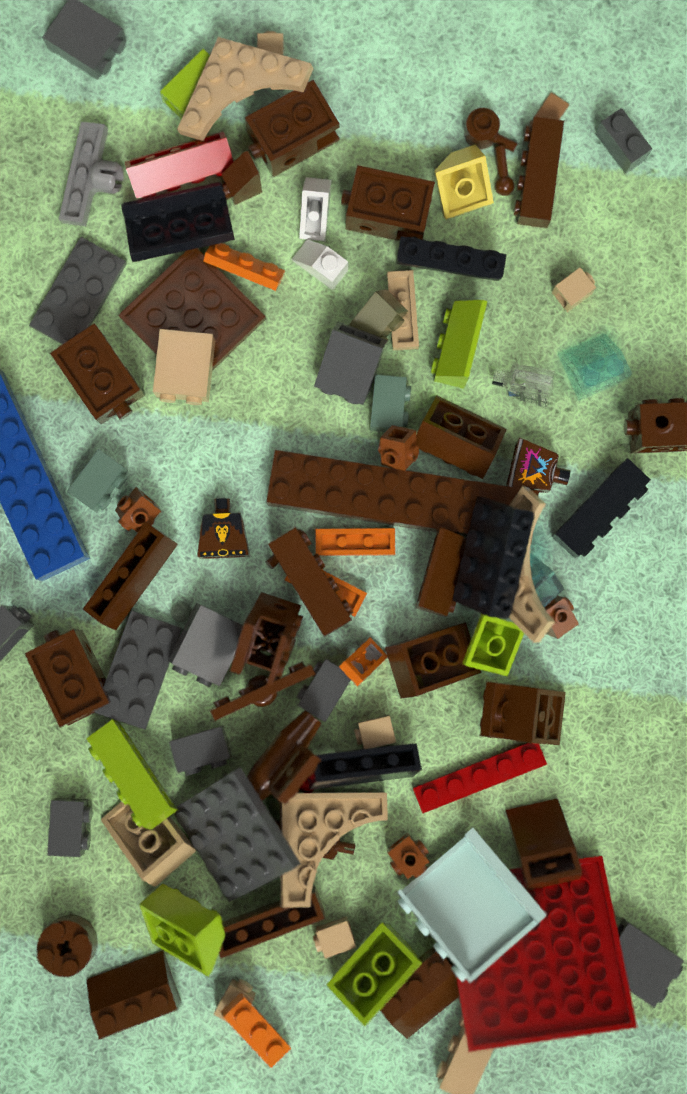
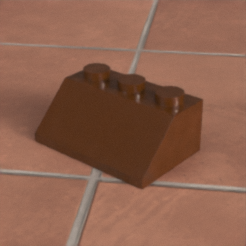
[416,395,507,479]
[415,527,467,617]
[380,946,459,1039]
[86,950,181,1040]

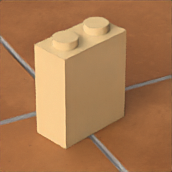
[153,329,215,405]

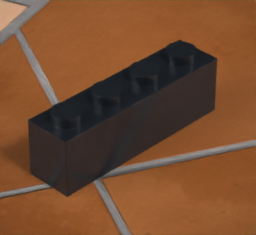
[552,458,651,558]
[307,743,422,790]

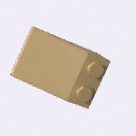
[101,801,197,887]

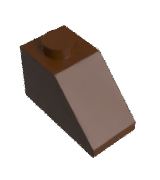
[222,151,262,205]

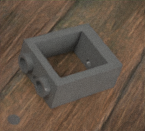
[0,605,34,662]

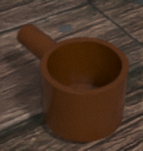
[464,108,518,153]

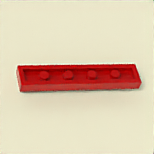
[413,743,547,814]

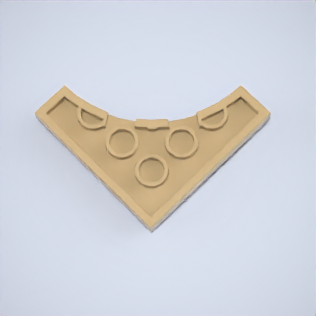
[177,37,313,141]
[509,487,555,643]
[280,793,388,908]

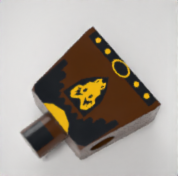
[197,498,250,559]

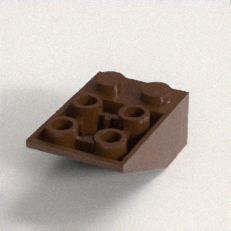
[505,798,583,891]

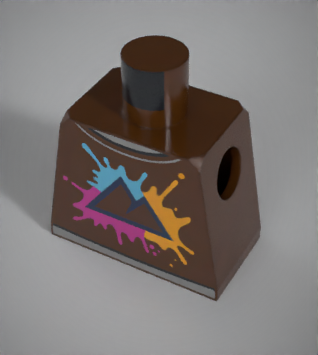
[506,438,571,493]

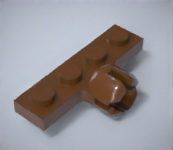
[210,661,315,721]

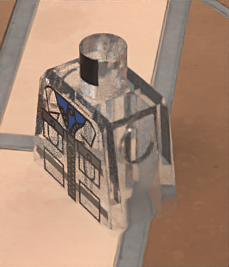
[492,364,554,408]

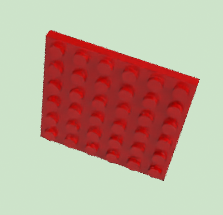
[456,855,638,1052]

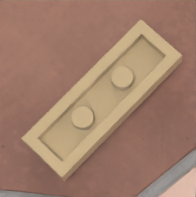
[387,270,419,351]

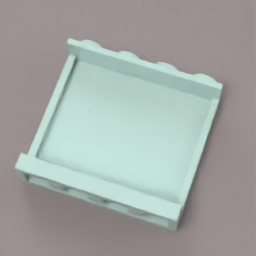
[397,828,547,983]

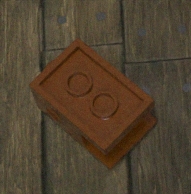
[245,80,340,177]
[341,165,435,241]
[50,323,145,425]
[624,398,687,454]
[230,592,303,685]
[24,629,111,728]

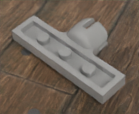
[59,122,124,226]

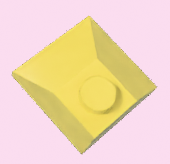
[434,145,494,220]

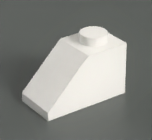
[299,177,331,241]
[291,240,348,290]

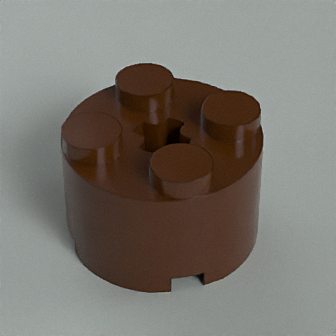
[37,915,98,977]

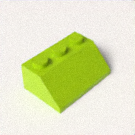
[431,300,488,389]
[139,884,225,977]
[326,922,422,1026]

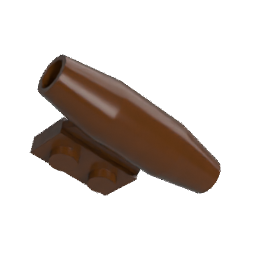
[247,710,322,805]

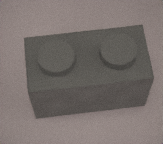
[595,108,652,174]
[296,659,351,722]
[169,726,232,776]
[47,798,92,857]

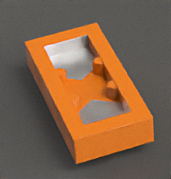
[339,637,388,687]

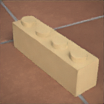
[436,1015,494,1094]

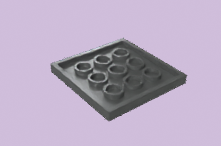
[174,767,301,902]

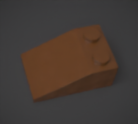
[385,622,481,699]

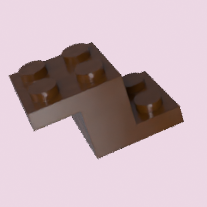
[480,681,566,745]

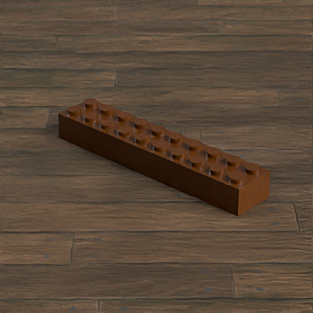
[266,450,539,543]

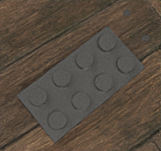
[29,237,127,344]
[94,611,182,730]

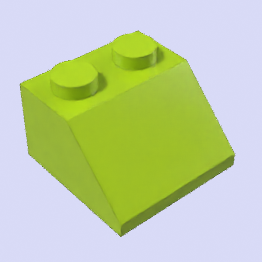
[462,613,524,676]

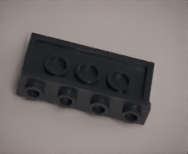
[121,182,235,262]
[397,236,507,281]
[453,496,535,618]

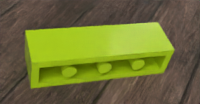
[86,719,178,830]

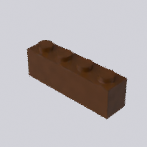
[513,116,564,228]
[83,522,178,630]
[268,527,354,637]
[219,886,325,959]

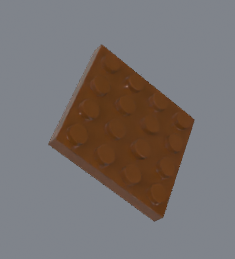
[118,248,266,371]

